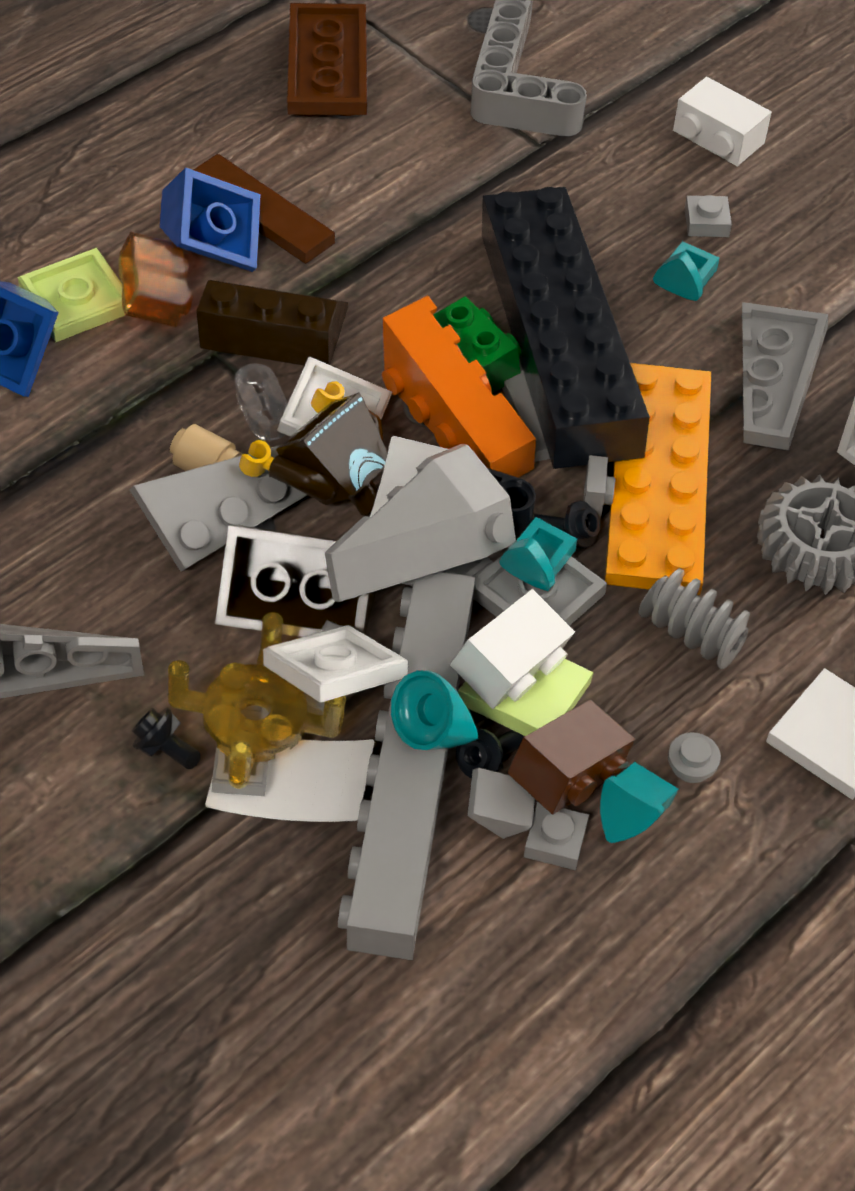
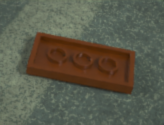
[287,3,367,116]

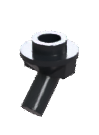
[533,500,600,548]
[132,707,201,769]
[456,728,525,779]

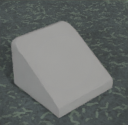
[467,768,535,839]

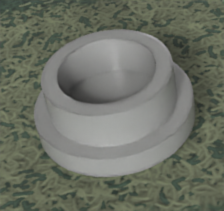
[668,732,721,783]

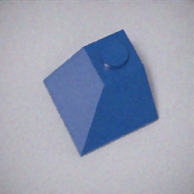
[160,167,261,272]
[0,281,59,397]

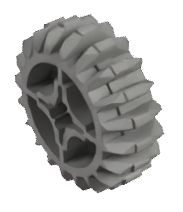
[757,474,855,595]

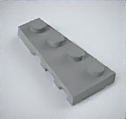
[742,302,828,450]
[129,445,307,572]

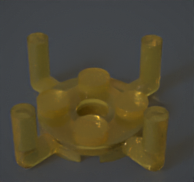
[168,612,346,789]

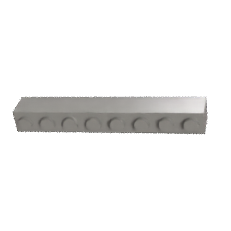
[338,572,475,960]

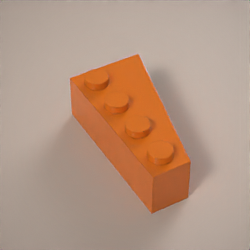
[382,295,536,478]

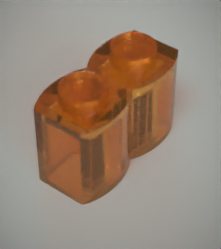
[119,232,193,327]

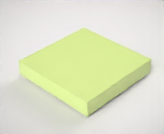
[17,248,136,342]
[458,659,593,736]

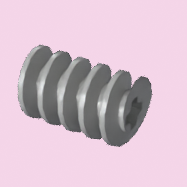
[639,568,750,669]

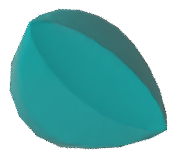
[391,670,478,750]

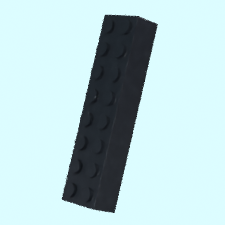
[482,187,650,469]

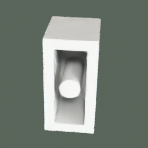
[673,76,772,167]
[450,589,575,709]

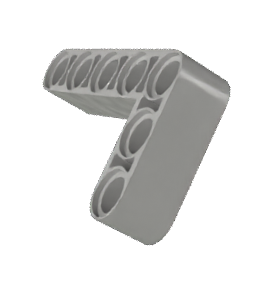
[471,0,587,136]

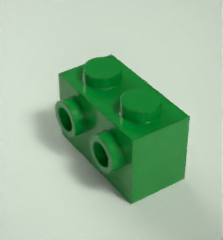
[433,296,521,394]

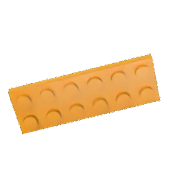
[604,363,711,595]

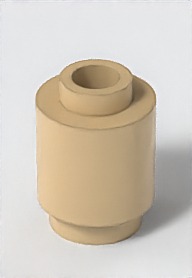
[170,424,242,471]

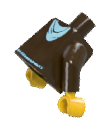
[239,381,388,515]

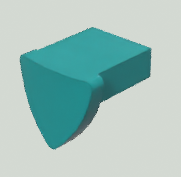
[653,241,720,301]
[499,517,577,591]
[600,762,679,843]

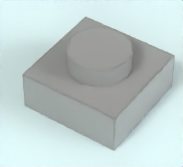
[685,195,732,237]
[583,455,615,520]
[524,802,589,870]

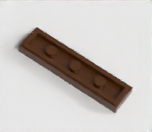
[193,154,335,264]

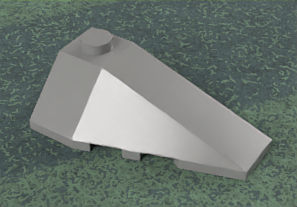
[324,444,516,602]
[0,624,144,698]

